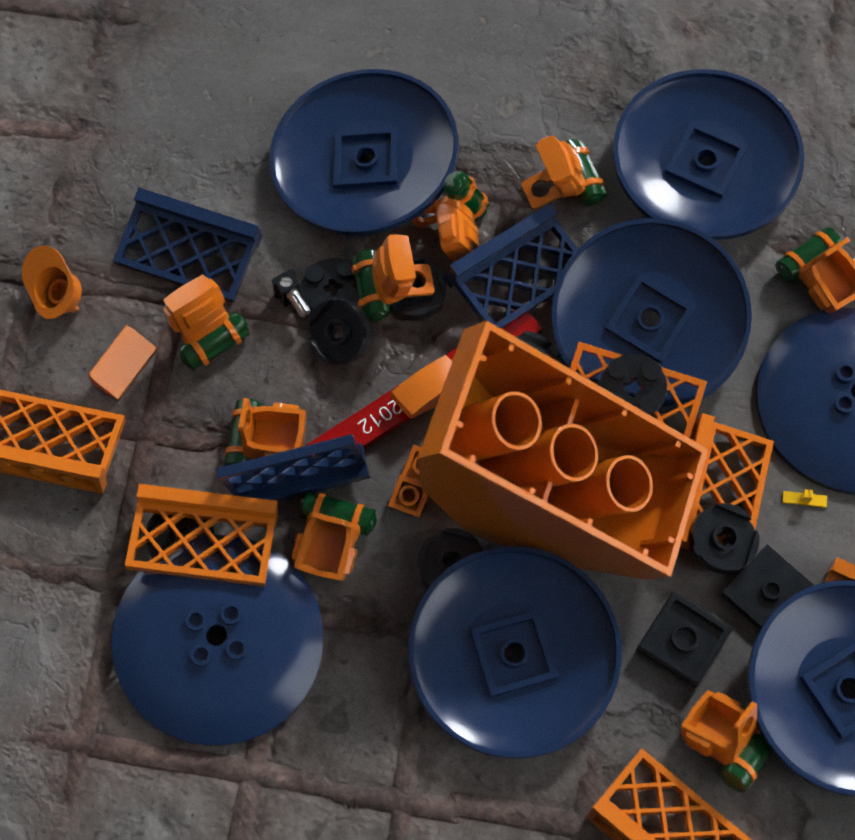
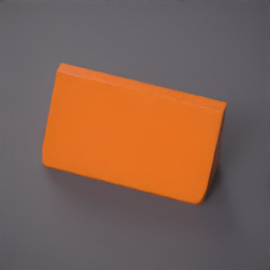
[88,325,157,401]

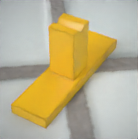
[782,489,827,508]

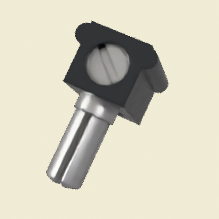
[272,269,310,317]

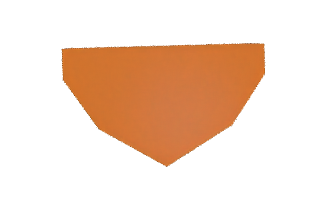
[417,320,709,580]

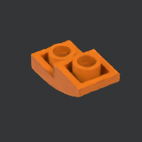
[390,355,452,419]
[388,444,429,518]

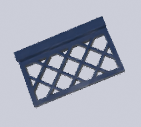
[113,187,263,302]
[443,203,578,329]
[216,434,371,502]

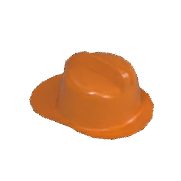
[22,246,82,319]

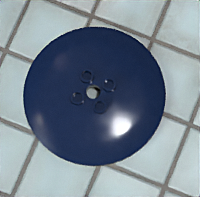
[270,69,459,236]
[613,69,804,240]
[552,218,752,413]
[756,308,855,495]
[112,535,324,746]
[408,546,622,759]
[747,580,855,796]

